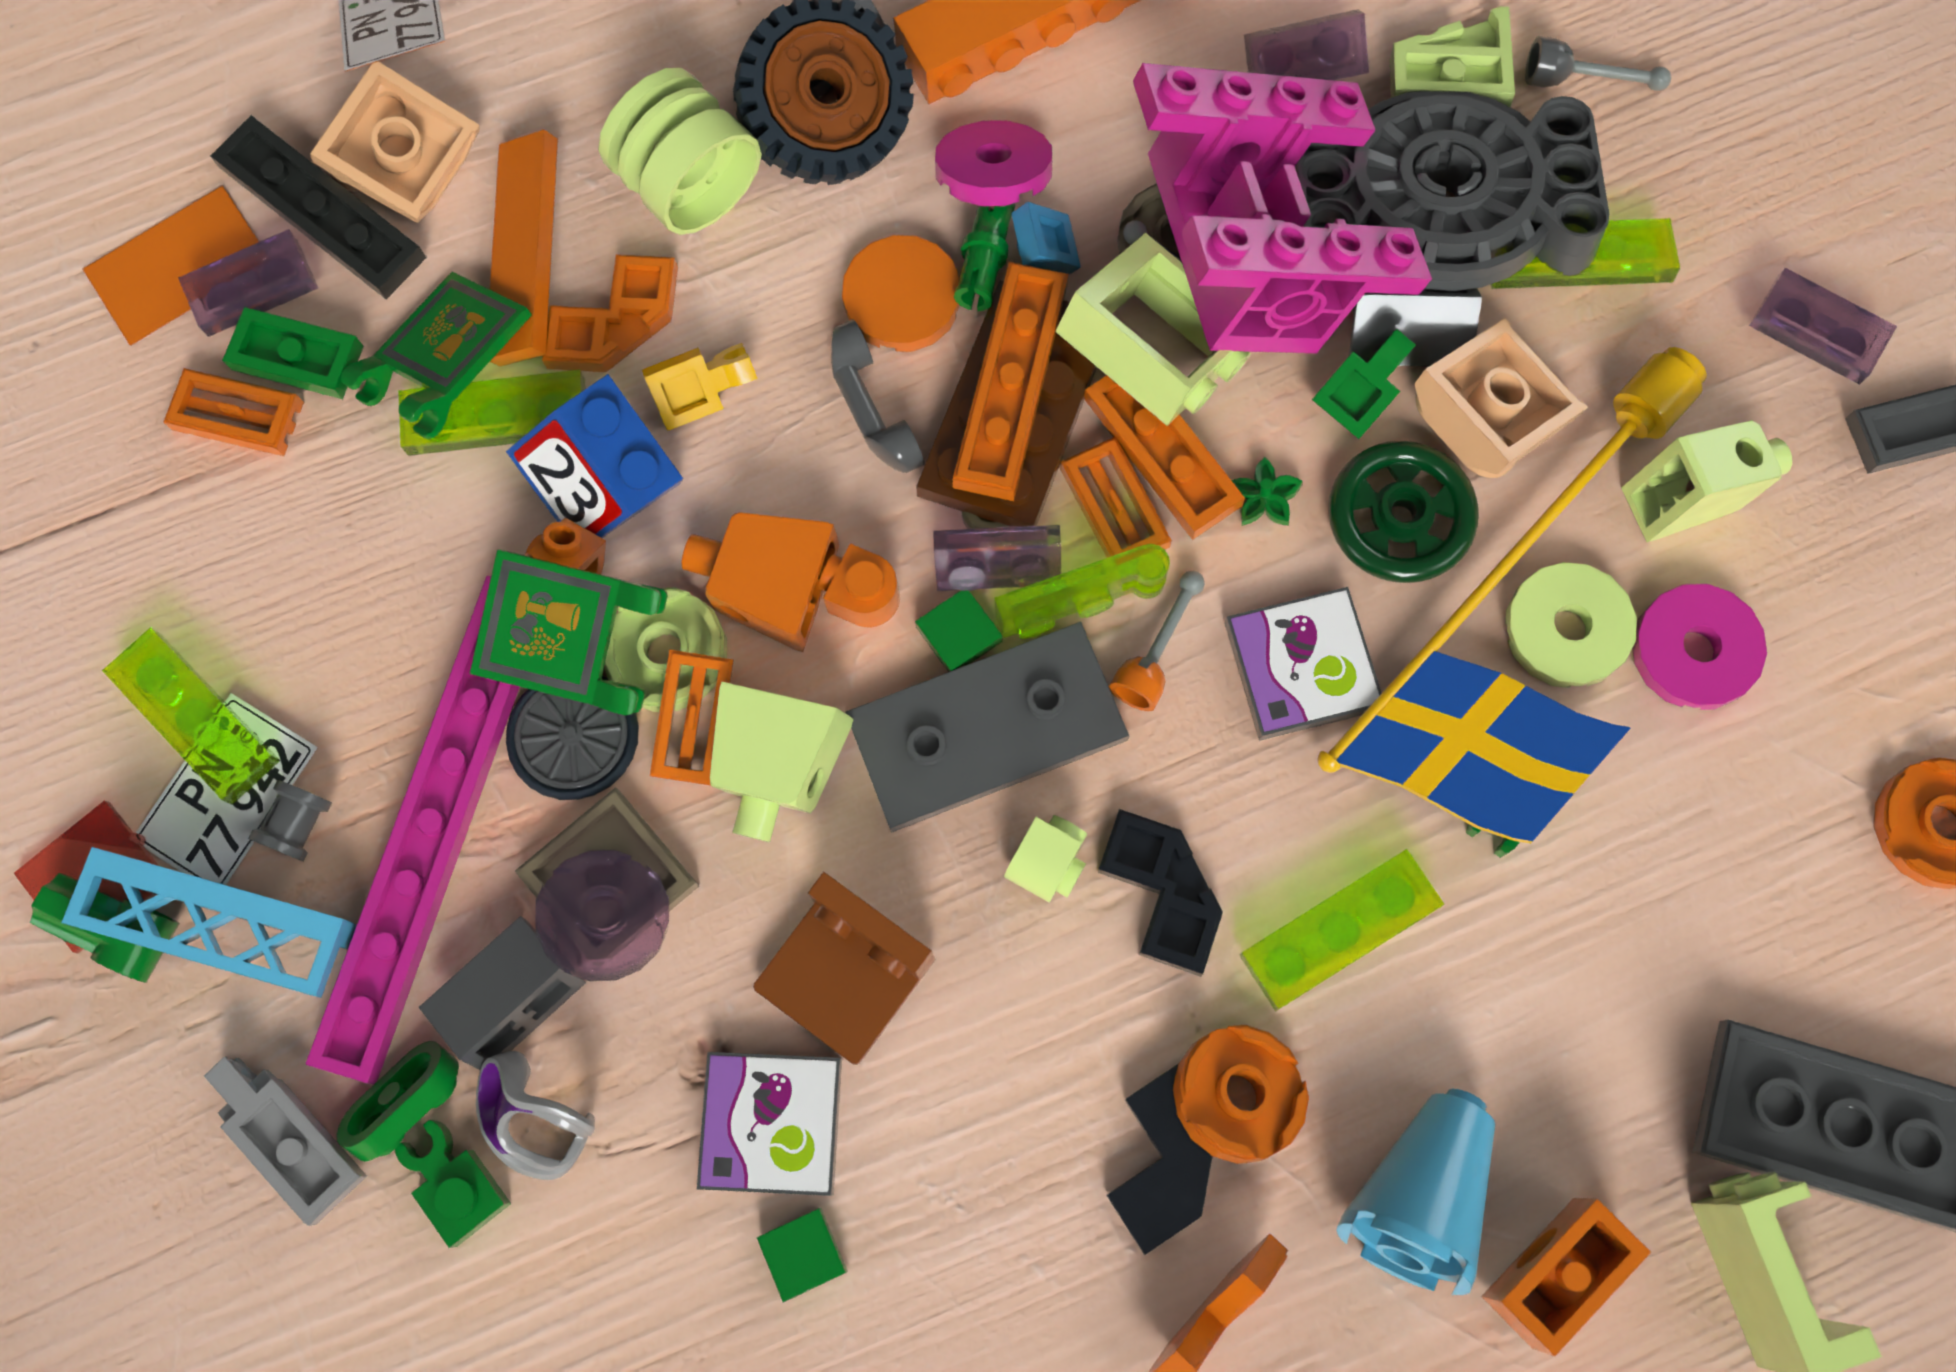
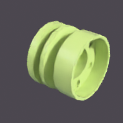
[598,68,762,235]

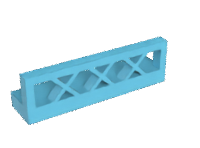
[61,847,357,998]

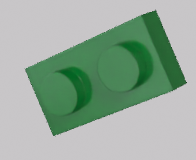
[222,307,364,399]

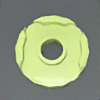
[1505,562,1637,688]
[604,587,727,712]

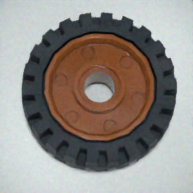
[733,0,914,185]

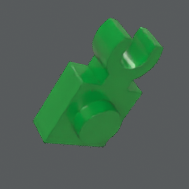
[395,1120,511,1248]

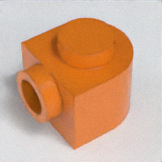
[524,518,606,574]
[819,543,900,627]

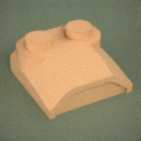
[310,61,480,223]
[1414,318,1588,478]

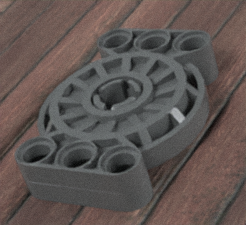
[1295,91,1609,291]

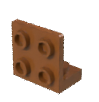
[753,871,936,1065]

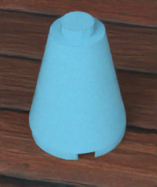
[1336,1089,1495,1296]

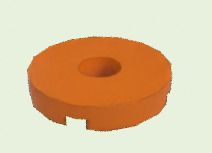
[1874,757,1956,890]
[1173,1025,1309,1164]

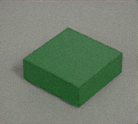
[915,587,1003,672]
[757,1208,848,1303]

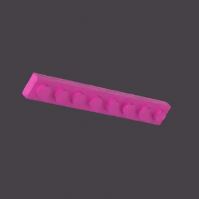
[305,575,520,1084]

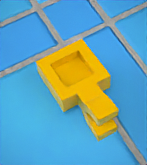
[642,343,758,431]

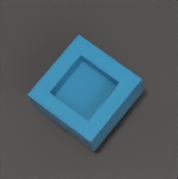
[1011,202,1081,275]

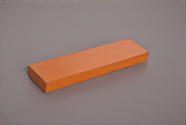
[490,129,558,367]
[952,262,1069,501]

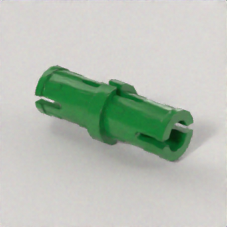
[954,203,1016,311]

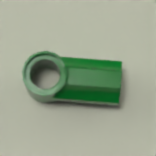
[30,873,180,983]

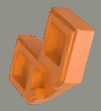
[542,254,678,372]
[1148,1233,1288,1372]

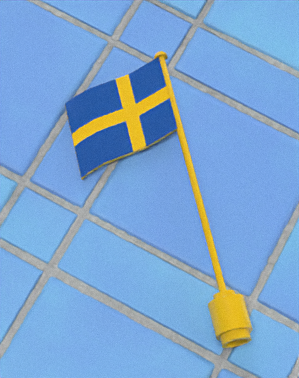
[1318,347,1707,844]

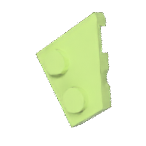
[1390,6,1515,107]

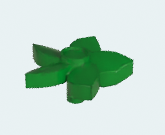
[1231,457,1303,526]

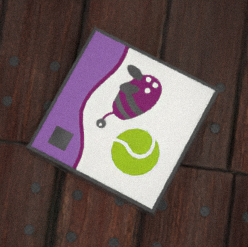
[1225,587,1381,741]
[697,1052,842,1196]

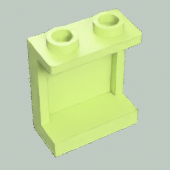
[1691,1172,1882,1372]

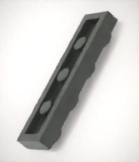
[210,115,427,300]

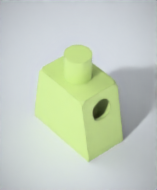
[1621,420,1792,543]
[710,682,853,842]

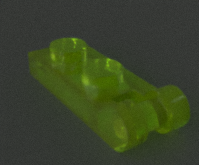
[994,544,1170,639]

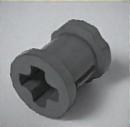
[248,780,332,862]

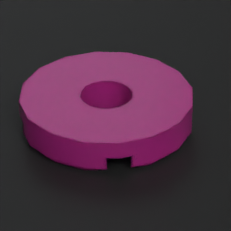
[935,120,1052,206]
[1633,584,1767,710]

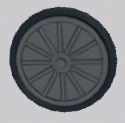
[506,676,639,800]

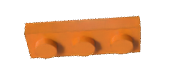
[1084,375,1245,540]

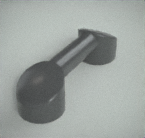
[831,319,925,473]

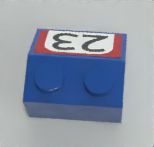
[506,374,683,538]

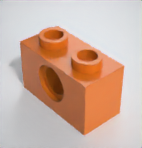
[1481,1198,1651,1356]

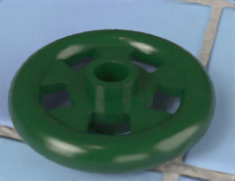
[1328,441,1479,583]

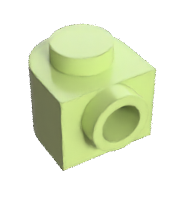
[1004,815,1087,903]

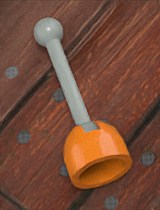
[1109,571,1205,711]

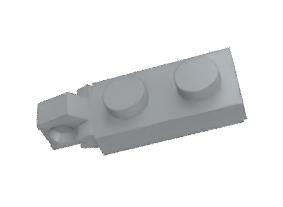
[204,1056,367,1226]

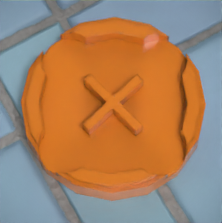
[842,235,960,352]

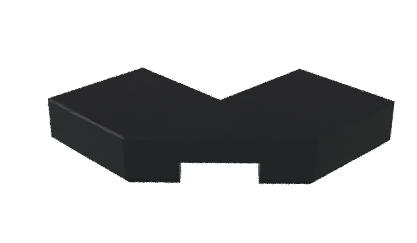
[1098,809,1223,977]
[1106,1064,1213,1255]

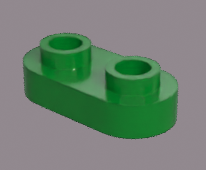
[336,1041,459,1161]

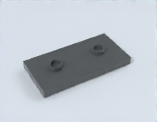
[845,622,1129,833]
[1692,1019,1956,1233]

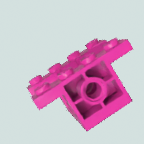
[1133,63,1432,353]

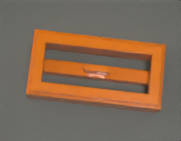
[163,368,304,456]
[1060,436,1172,573]
[650,650,734,785]

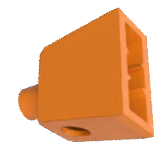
[681,512,840,652]

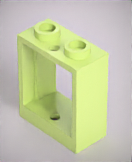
[1055,233,1251,426]

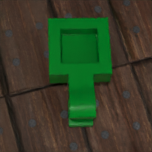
[1312,329,1416,439]

